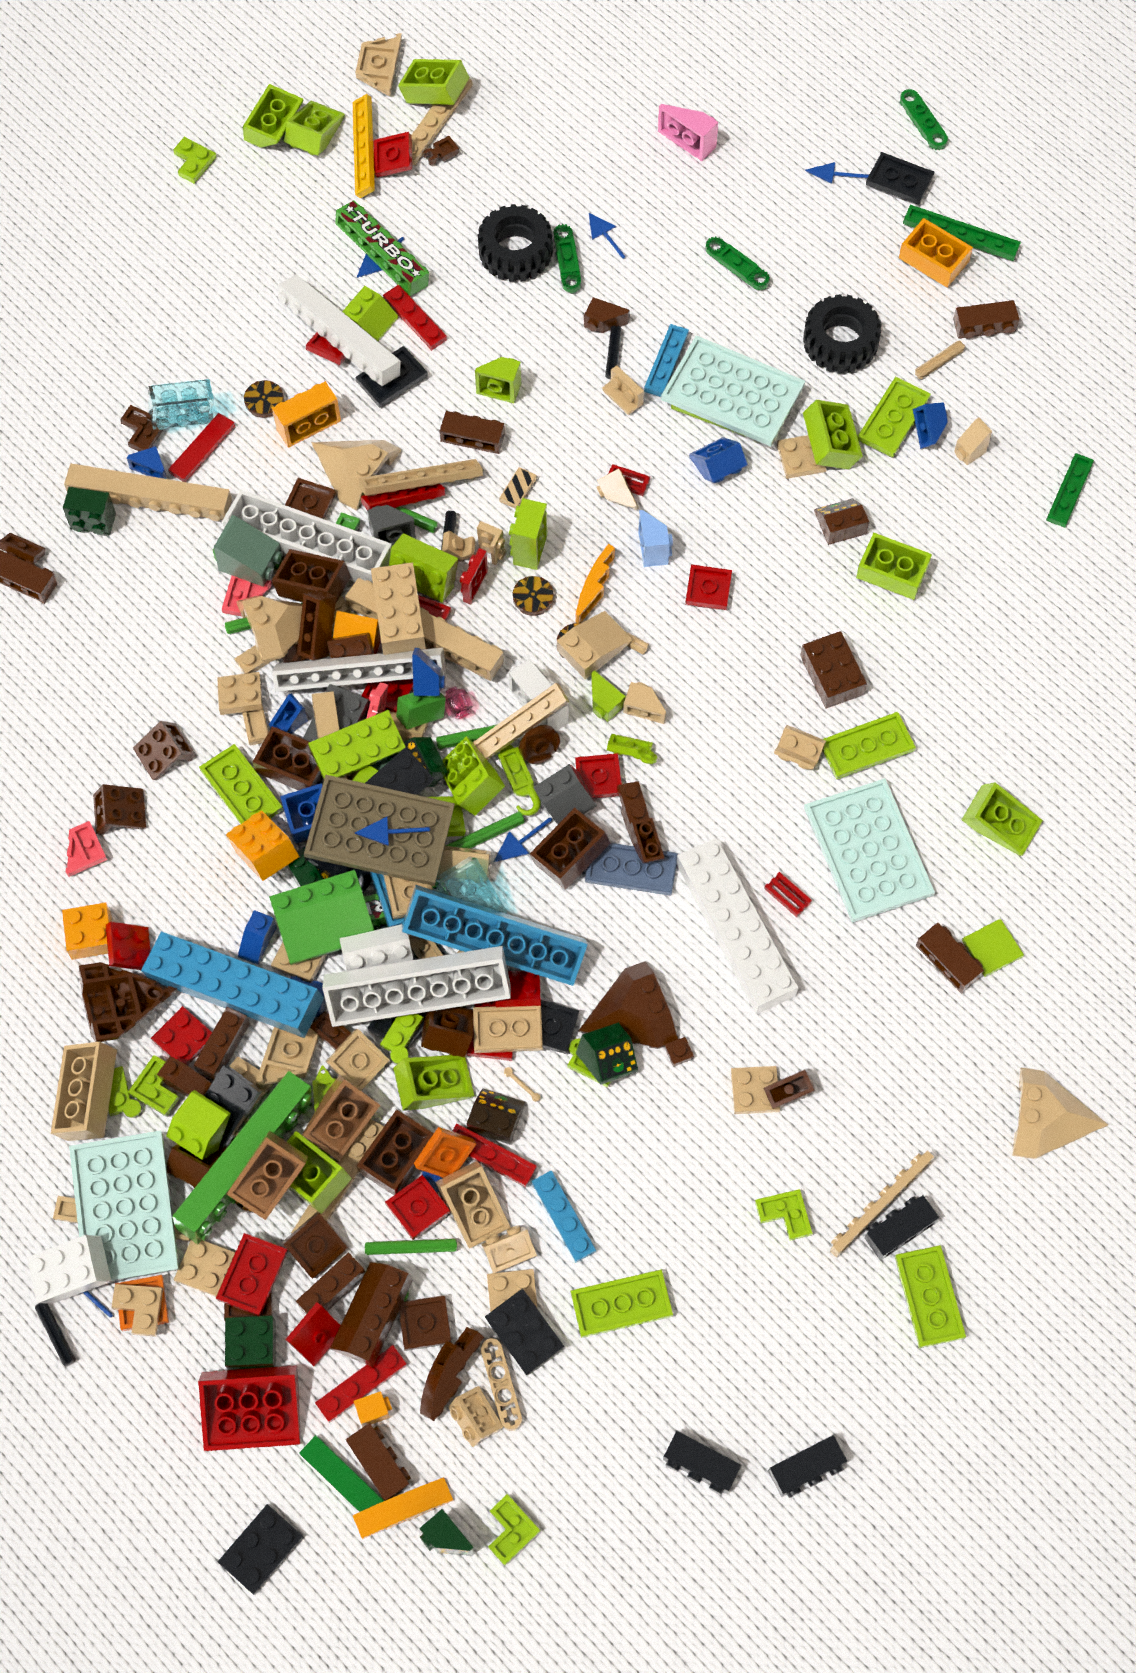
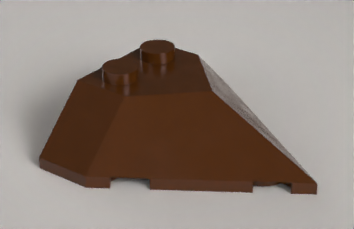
[578,961,678,1049]
[79,962,177,1042]

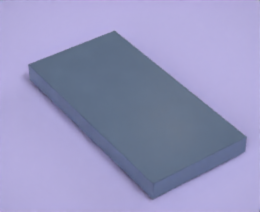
[585,843,678,896]

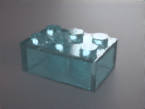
[148,379,214,430]
[435,857,508,914]

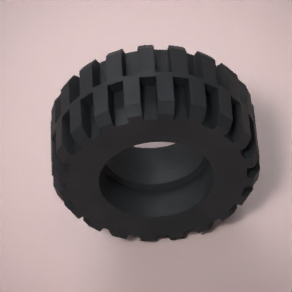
[478,204,553,282]
[803,294,882,373]

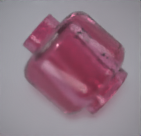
[445,686,473,720]

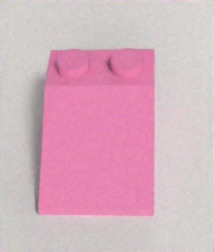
[658,104,718,161]

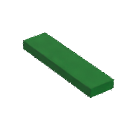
[1046,453,1094,528]
[299,1435,384,1512]

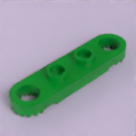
[900,89,948,150]
[553,224,581,293]
[705,236,770,290]

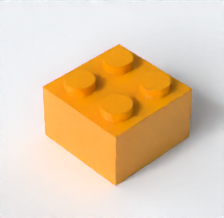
[62,902,112,960]

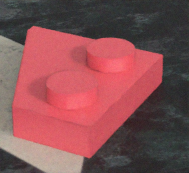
[222,575,272,617]
[366,682,388,719]
[66,821,107,877]

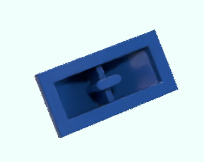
[126,446,167,479]
[269,693,308,734]

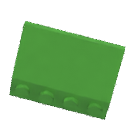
[269,870,374,965]

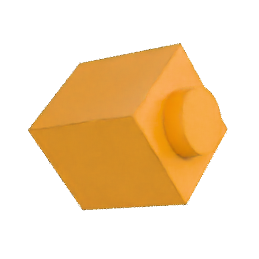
[354,1391,392,1427]

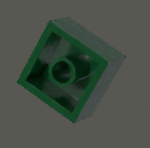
[62,487,116,535]
[225,1316,276,1370]

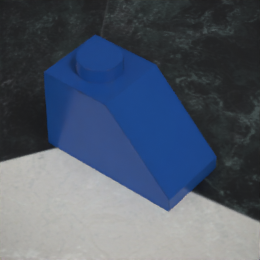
[913,402,948,449]
[412,648,445,696]
[238,910,277,965]

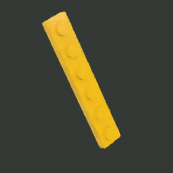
[352,94,375,198]

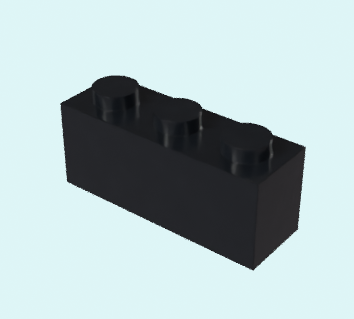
[864,1195,940,1261]
[663,1430,742,1495]
[768,1435,847,1498]

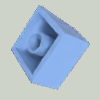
[638,510,673,567]

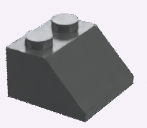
[367,505,416,546]
[533,764,598,824]

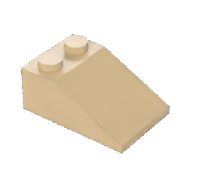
[557,611,633,680]
[436,1161,511,1249]

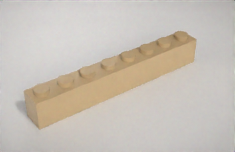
[64,463,232,521]
[345,578,504,681]

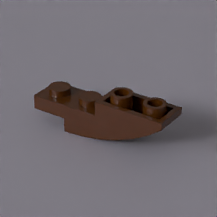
[617,781,664,864]
[420,1327,484,1421]

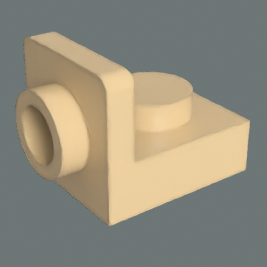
[442,531,475,561]

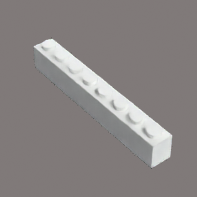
[278,274,401,386]
[272,648,446,692]

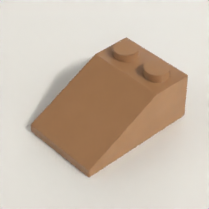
[302,1075,380,1161]
[227,1130,308,1220]

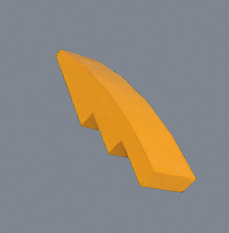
[575,543,615,623]
[352,1477,454,1540]

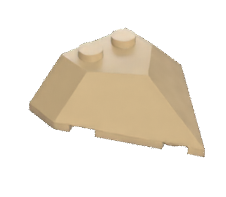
[311,440,401,511]
[236,596,302,663]
[1012,1067,1108,1159]

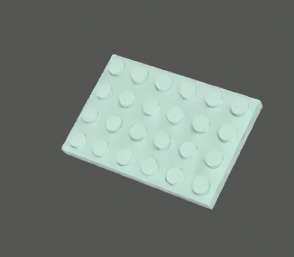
[661,335,805,447]
[804,778,935,922]
[69,1130,180,1281]

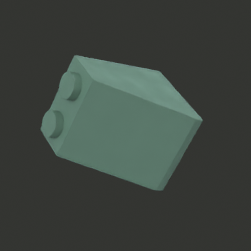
[214,515,283,587]

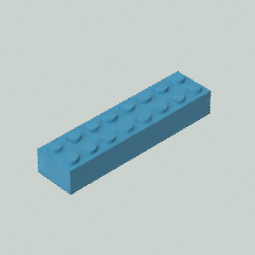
[402,885,588,986]
[141,931,324,1038]

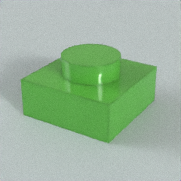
[336,512,361,531]

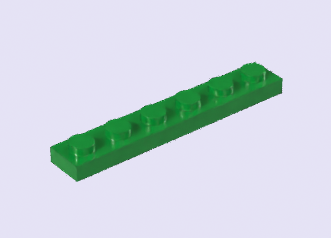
[903,204,1021,261]

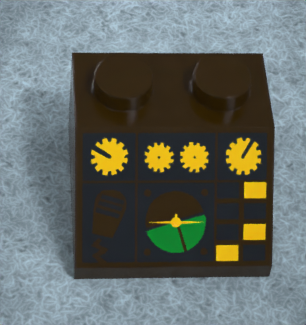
[466,1088,525,1145]

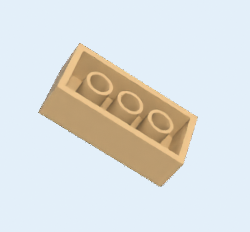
[371,562,426,655]
[50,1042,117,1141]

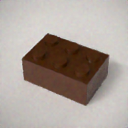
[272,549,351,605]
[800,631,867,709]
[252,726,323,790]
[530,807,611,890]
[356,1109,434,1195]

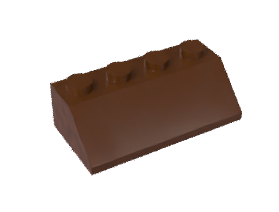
[330,1262,413,1367]

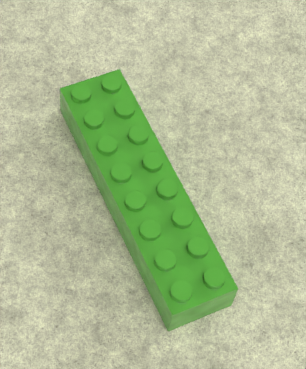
[172,1071,312,1245]

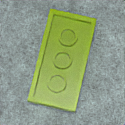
[858,376,931,458]
[308,710,405,779]
[823,711,916,780]
[199,744,283,824]
[894,1245,966,1349]
[570,1269,673,1338]

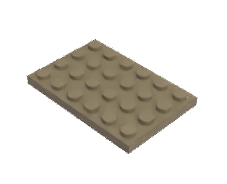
[304,775,455,886]

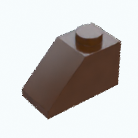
[584,297,630,333]
[157,1056,212,1097]
[763,1068,816,1109]

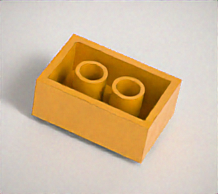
[899,218,973,288]
[272,381,341,448]
[225,810,299,881]

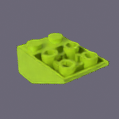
[442,736,505,816]

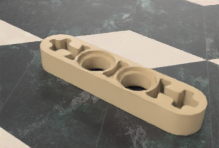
[481,1338,522,1431]

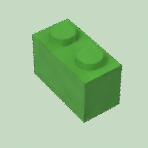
[396,692,446,729]

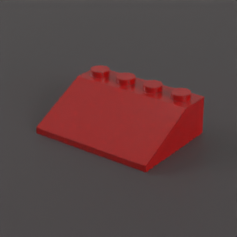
[198,1365,300,1451]

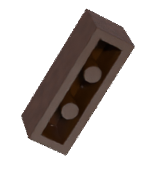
[953,300,1020,339]
[439,411,505,454]
[0,550,57,604]
[297,590,336,661]
[916,922,984,994]
[194,1007,250,1081]
[296,1252,365,1314]
[345,1423,411,1501]

